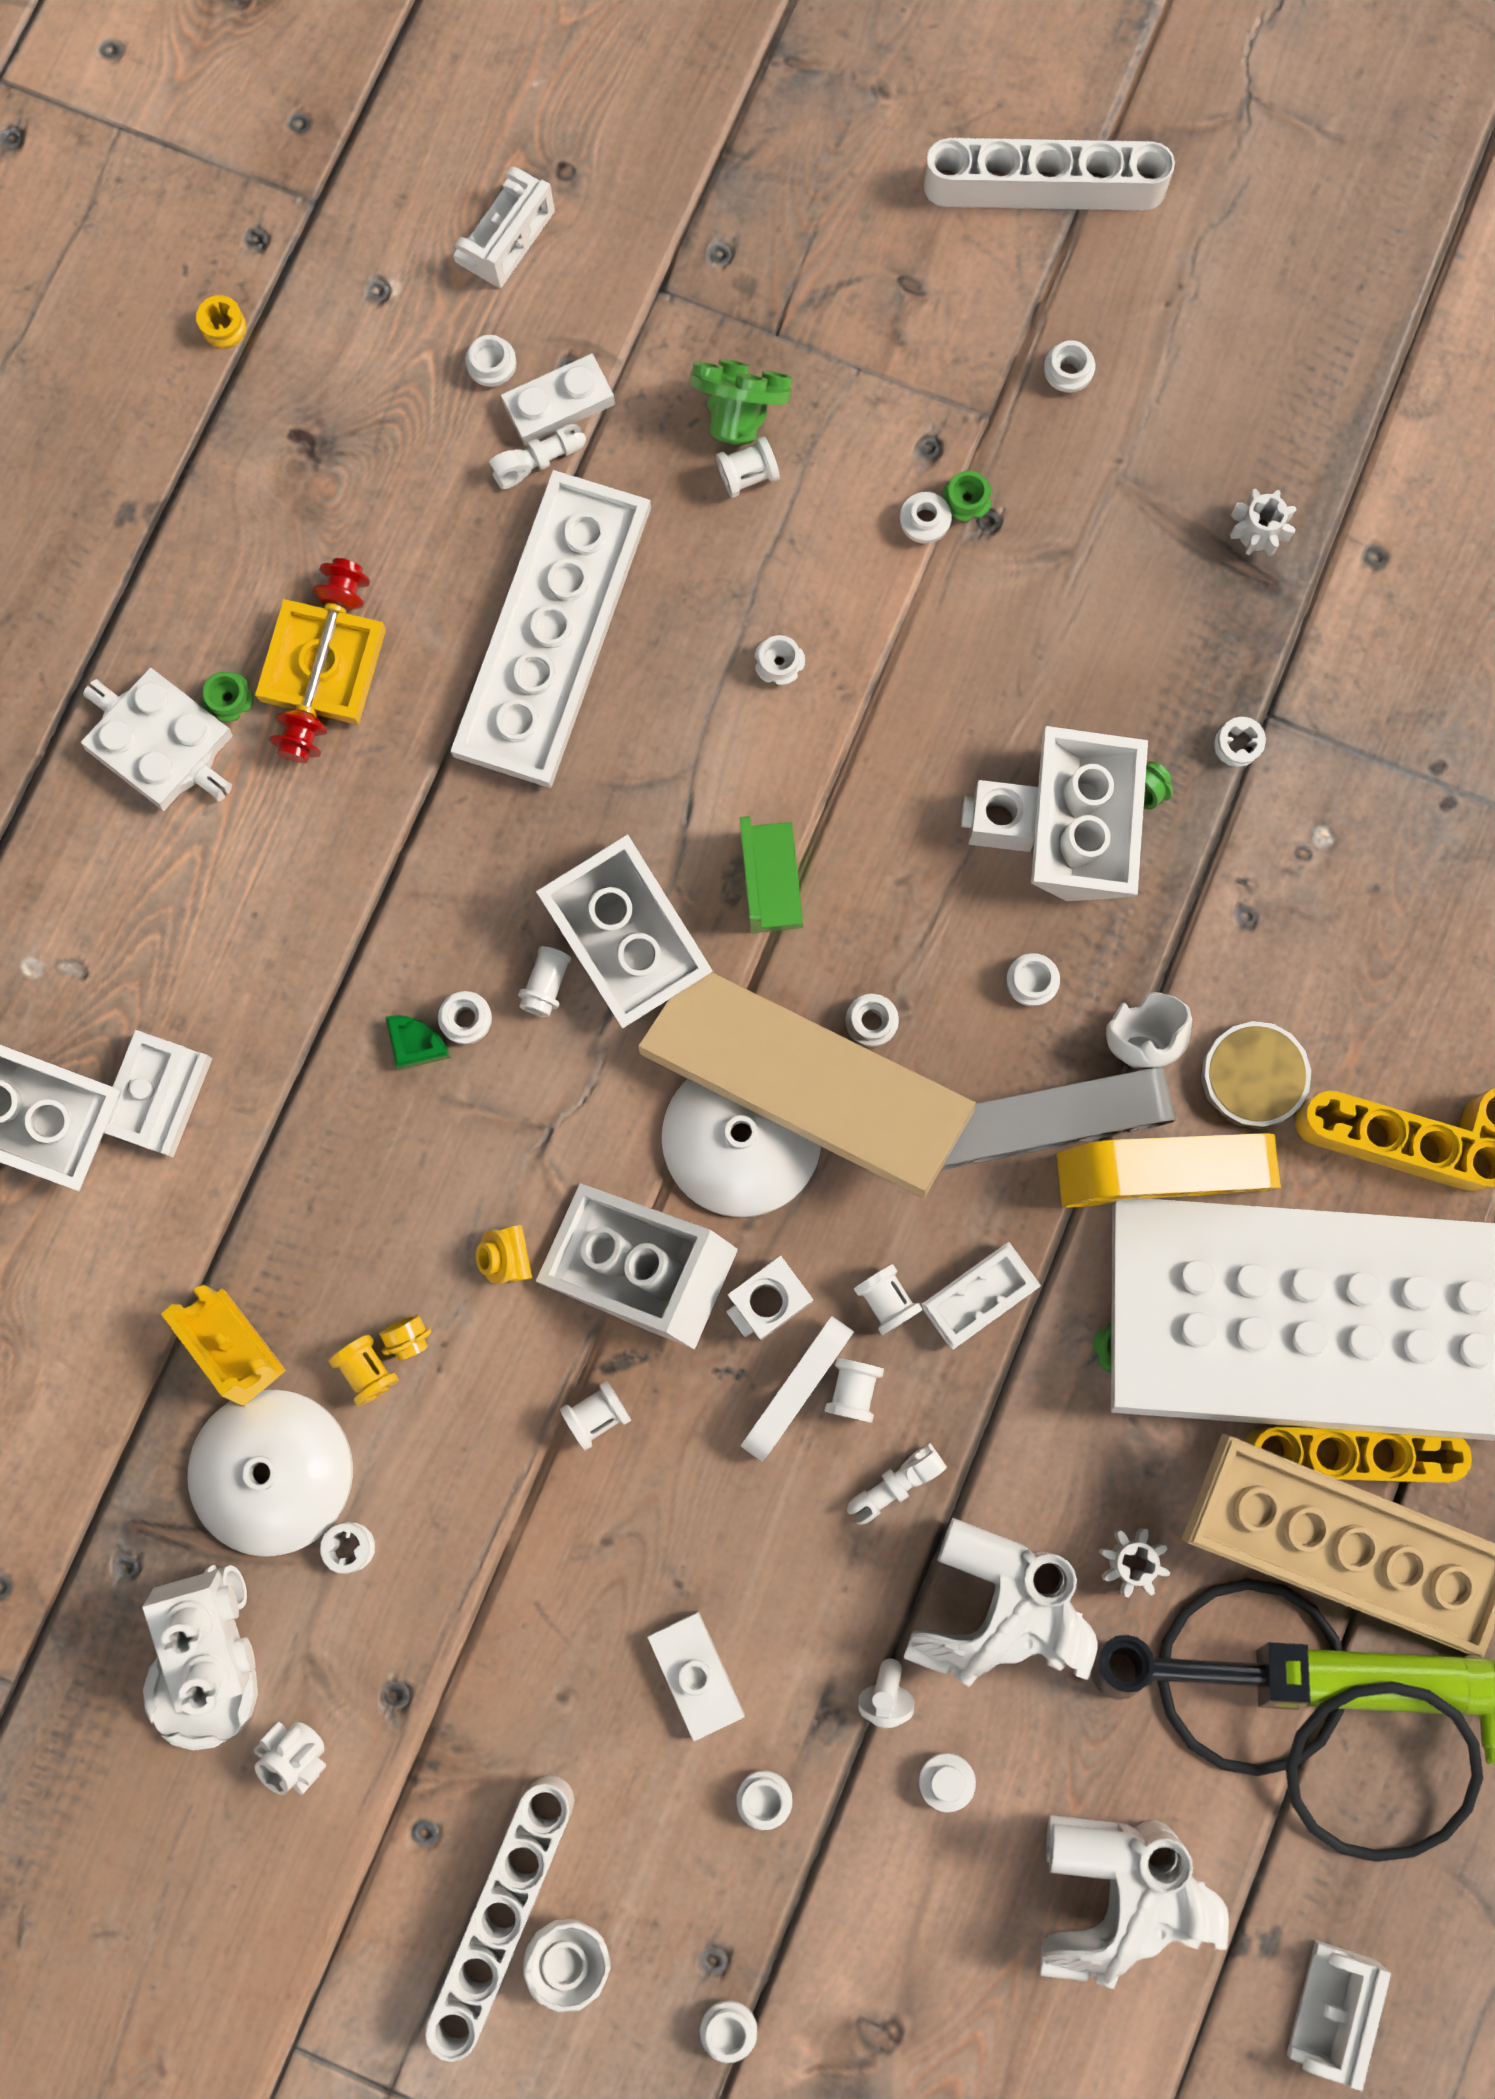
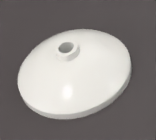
[662,1079,821,1218]
[188,1390,353,1556]

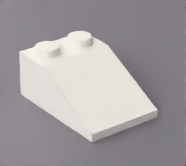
[536,834,713,1028]
[0,1045,121,1191]
[536,1183,738,1349]

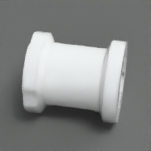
[716,436,780,498]
[854,1264,923,1336]
[824,1358,884,1423]
[560,1380,631,1451]

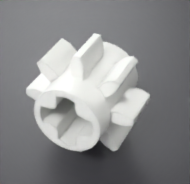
[1230,489,1296,556]
[1099,1528,1170,1598]
[254,1722,326,1795]

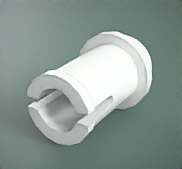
[518,946,571,1017]

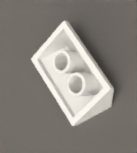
[1031,726,1148,901]

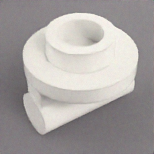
[858,1659,915,1728]

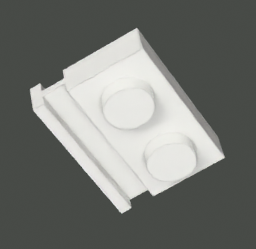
[104,1030,213,1157]

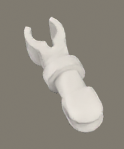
[489,424,586,489]
[847,1443,947,1525]

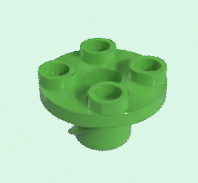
[689,359,792,445]

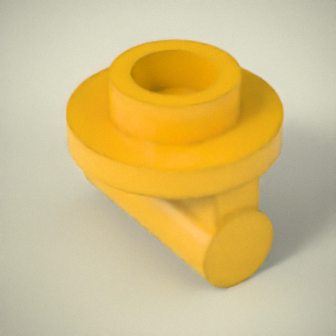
[476,1225,532,1284]

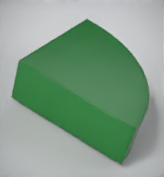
[385,1015,451,1070]

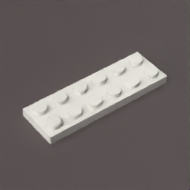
[451,470,651,788]

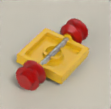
[255,558,386,763]

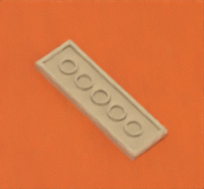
[639,972,976,1198]
[1181,1433,1495,1658]

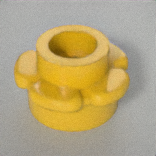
[379,1314,431,1361]

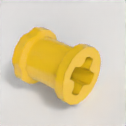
[328,1335,399,1408]

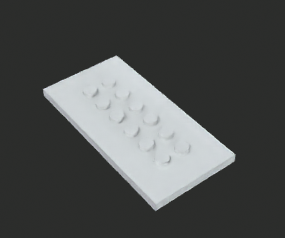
[1111,1199,1495,1441]

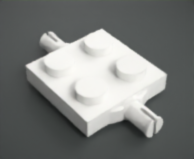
[81,667,233,811]

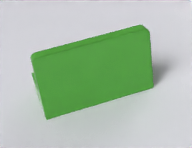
[739,816,803,933]

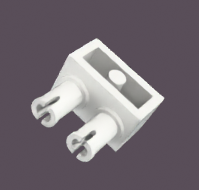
[142,1569,255,1716]

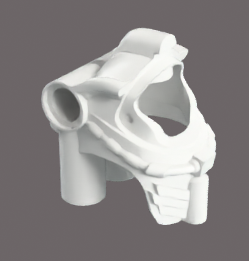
[903,1518,1098,1687]
[1040,1815,1229,1989]

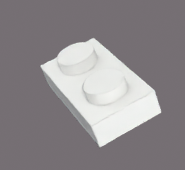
[501,353,615,446]

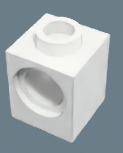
[961,780,1038,852]
[726,1256,813,1341]

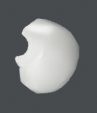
[1106,992,1192,1070]
[523,1919,611,2013]

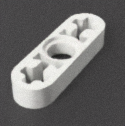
[740,1316,854,1463]

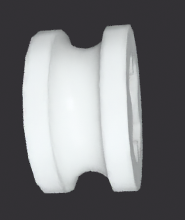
[1214,717,1266,767]
[320,1522,375,1574]

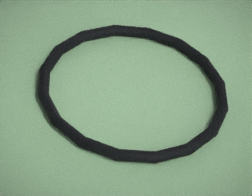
[1157,1578,1344,1776]
[1285,1681,1483,1862]

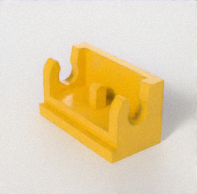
[161,1285,286,1406]

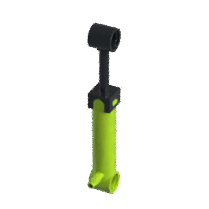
[1091,1634,1495,1765]

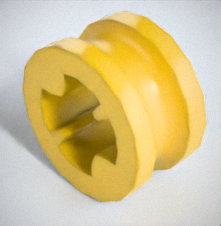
[196,295,246,349]

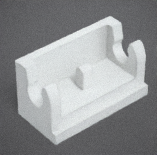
[453,166,555,289]
[1286,1940,1391,2091]

